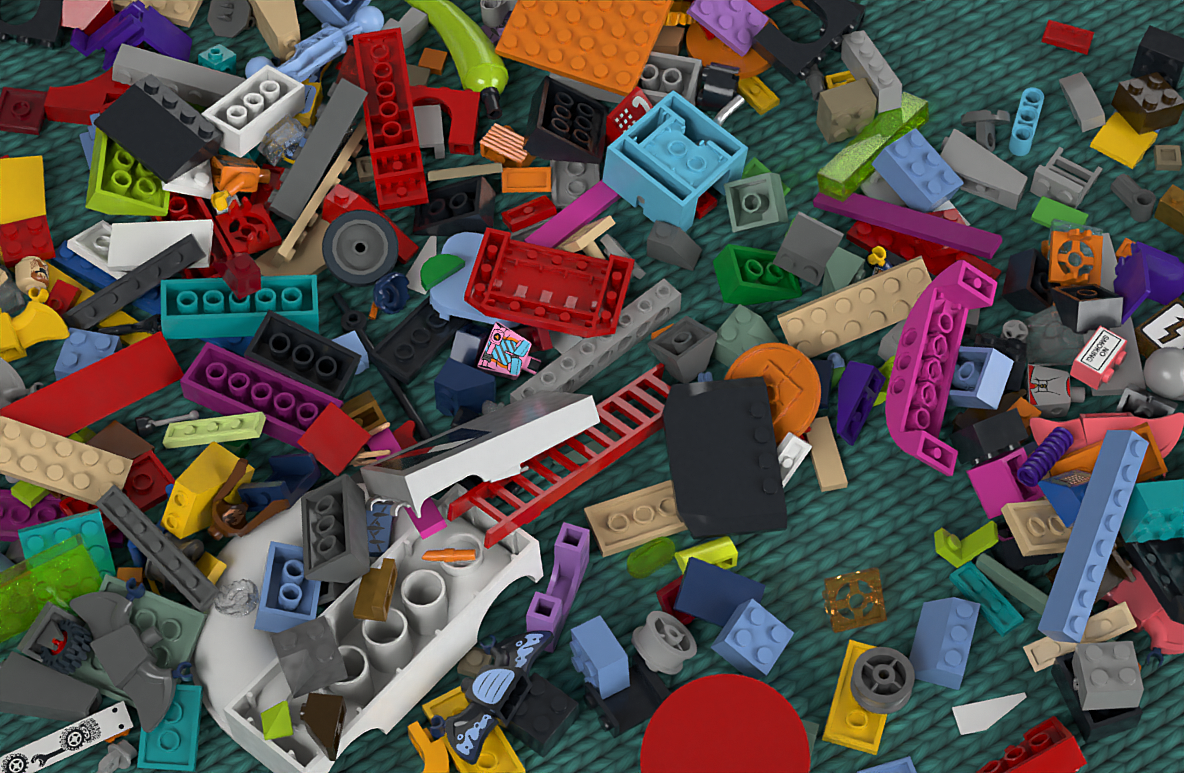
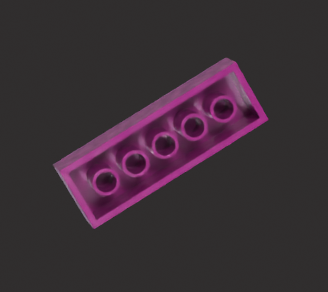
[180,342,344,453]

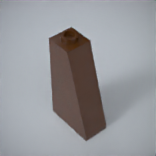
[48,420,155,501]

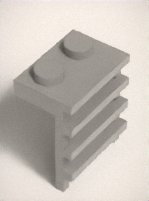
[1030,147,1103,209]

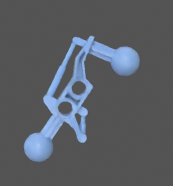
[245,6,384,83]

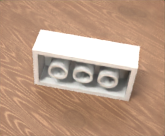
[201,65,305,158]

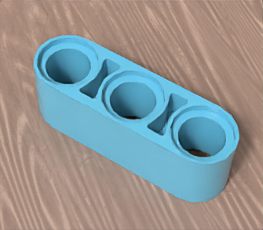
[1009,87,1044,156]

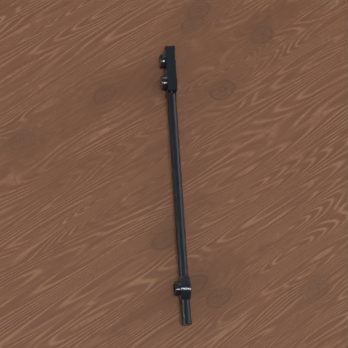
[332,293,476,492]

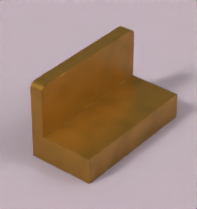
[353,558,398,622]

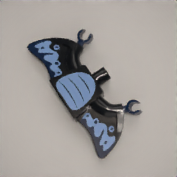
[429,631,554,765]

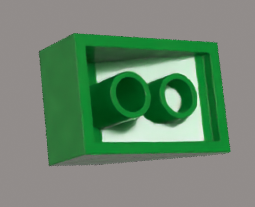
[712,244,802,306]

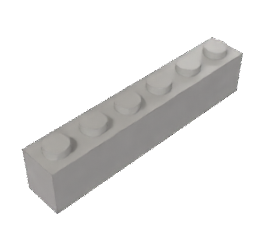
[112,43,247,108]

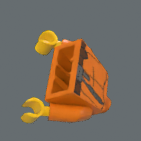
[210,154,270,211]

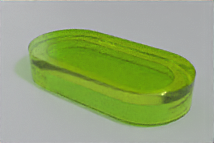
[626,537,675,579]

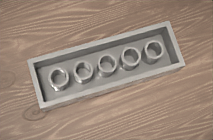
[549,51,703,107]

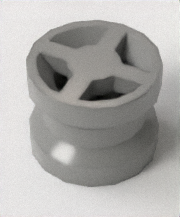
[1000,320,1028,343]

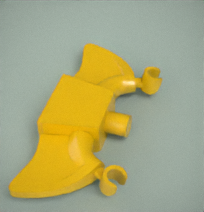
[0,287,70,362]

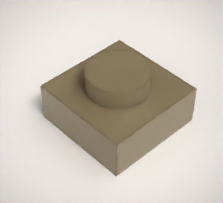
[457,646,493,678]

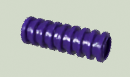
[1017,427,1074,487]

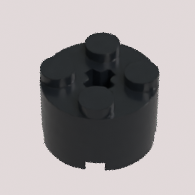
[697,62,740,113]

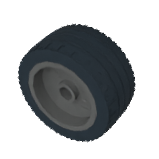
[322,210,399,287]

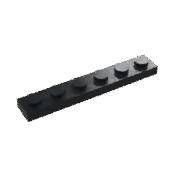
[62,233,206,331]

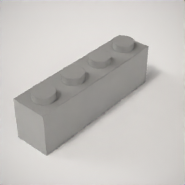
[841,30,902,113]

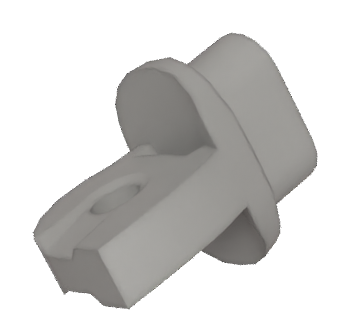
[96,739,138,773]

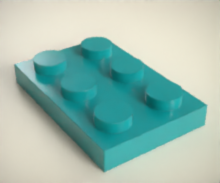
[137,684,204,772]

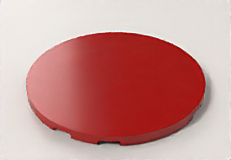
[640,674,811,773]

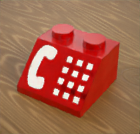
[605,86,653,147]

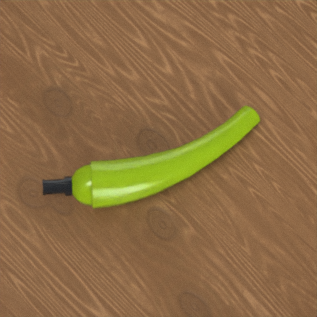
[404,0,509,120]

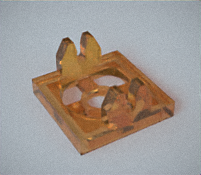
[822,567,887,633]

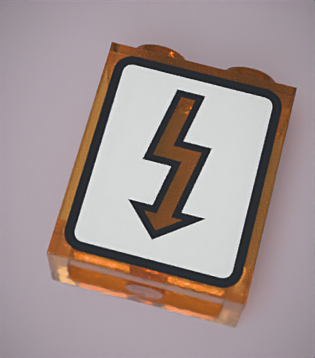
[1134,297,1184,359]

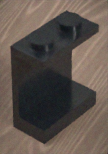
[583,653,671,739]

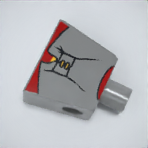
[1024,364,1085,419]

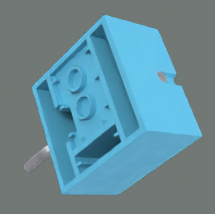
[602,90,748,232]

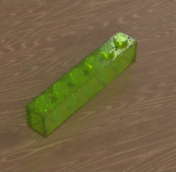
[817,92,929,202]

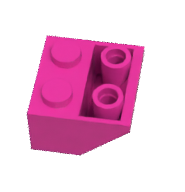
[966,447,1045,519]

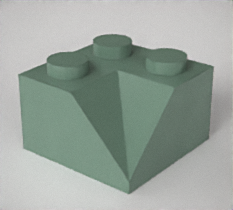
[724,172,789,233]
[711,304,780,368]

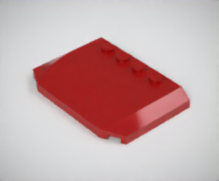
[464,227,635,338]

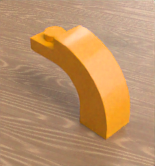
[407,721,450,773]

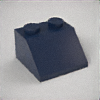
[434,358,497,417]

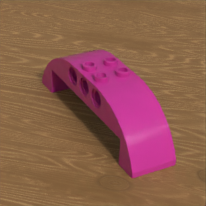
[885,260,998,476]

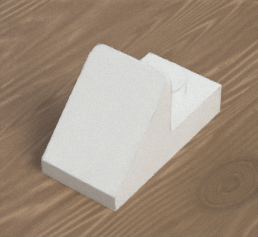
[777,432,812,488]

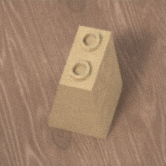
[248,0,301,65]

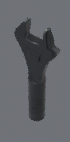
[98,314,162,336]

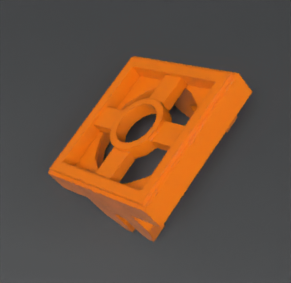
[1048,229,1103,286]

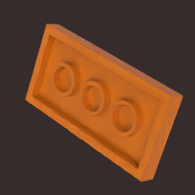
[1050,422,1168,483]

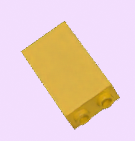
[160,441,255,539]

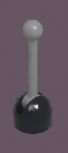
[135,410,199,438]

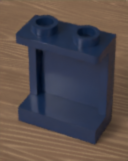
[237,453,322,512]

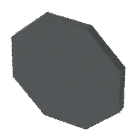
[207,0,252,38]

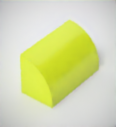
[675,536,738,574]

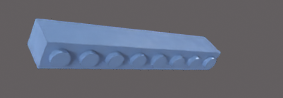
[1038,430,1149,643]

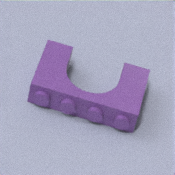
[526,522,590,653]

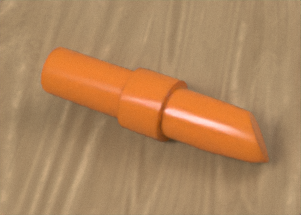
[421,548,476,562]

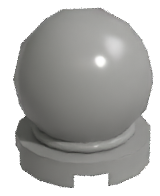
[1143,347,1184,401]

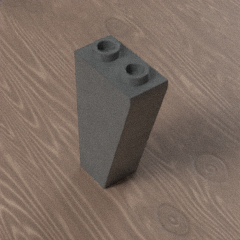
[0,651,103,723]

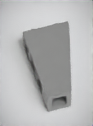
[940,129,1028,210]

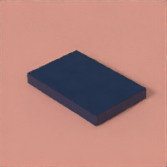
[673,557,766,628]

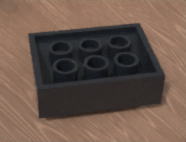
[94,74,224,184]
[522,75,609,164]

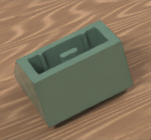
[822,247,866,296]

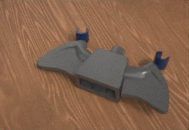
[69,578,194,733]

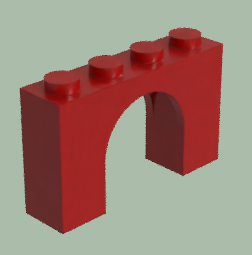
[410,85,481,155]

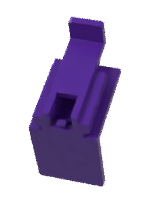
[70,0,192,71]
[1113,241,1184,324]

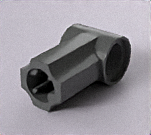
[1110,173,1156,222]

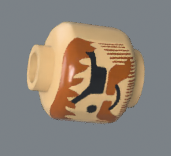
[15,256,49,295]

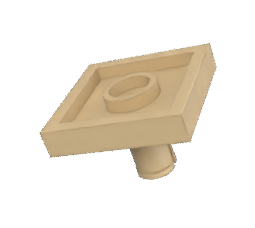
[555,215,615,259]

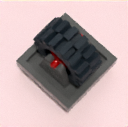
[17,601,92,675]

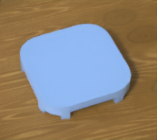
[430,232,525,328]

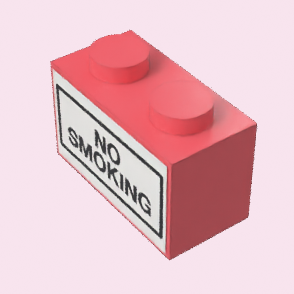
[1070,326,1127,390]

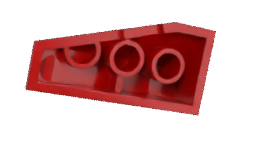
[321,184,419,264]
[976,716,1087,773]

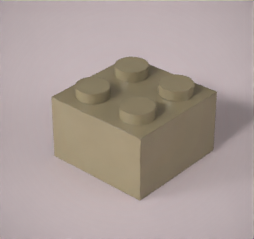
[816,78,877,144]

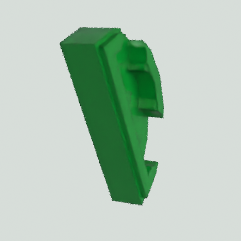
[420,254,465,291]

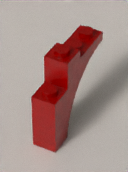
[44,42,147,125]

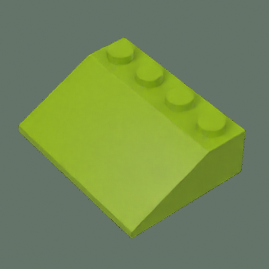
[85,127,170,216]

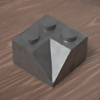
[270,615,348,699]

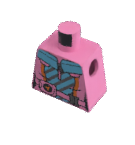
[476,322,541,380]

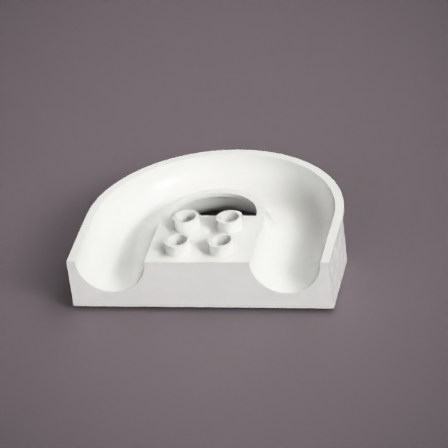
[189,483,543,773]

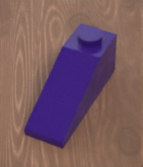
[837,361,886,446]

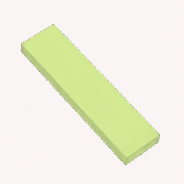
[162,412,266,449]

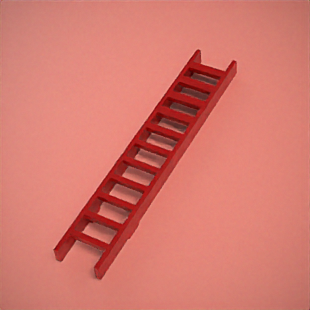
[447,363,671,549]

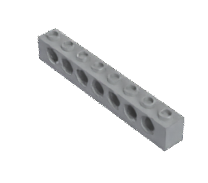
[510,279,681,403]

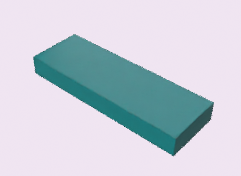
[949,561,1024,637]

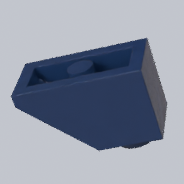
[450,323,492,368]

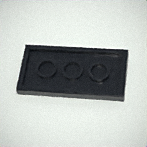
[368,295,472,386]

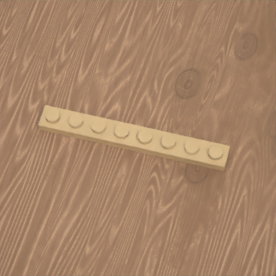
[270,116,368,268]

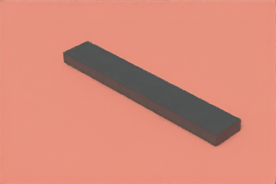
[95,484,222,613]

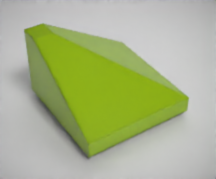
[261,701,294,740]

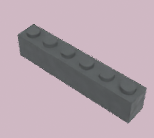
[267,78,368,225]

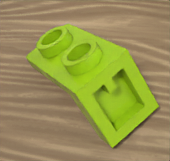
[934,521,999,568]

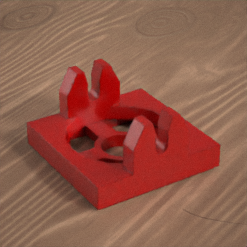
[215,196,282,254]

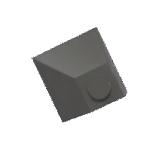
[647,315,717,384]

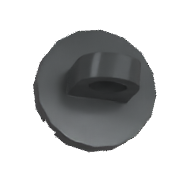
[961,110,1010,152]

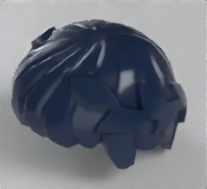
[373,272,411,315]

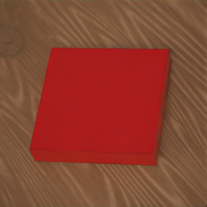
[297,402,373,477]

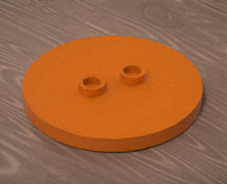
[686,13,779,79]
[724,343,821,447]

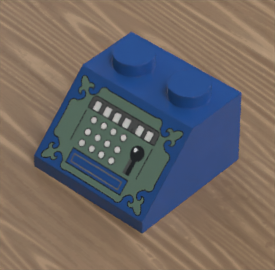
[1037,470,1092,528]

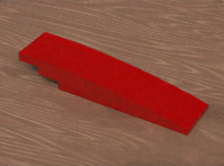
[353,27,429,211]
[0,331,184,438]

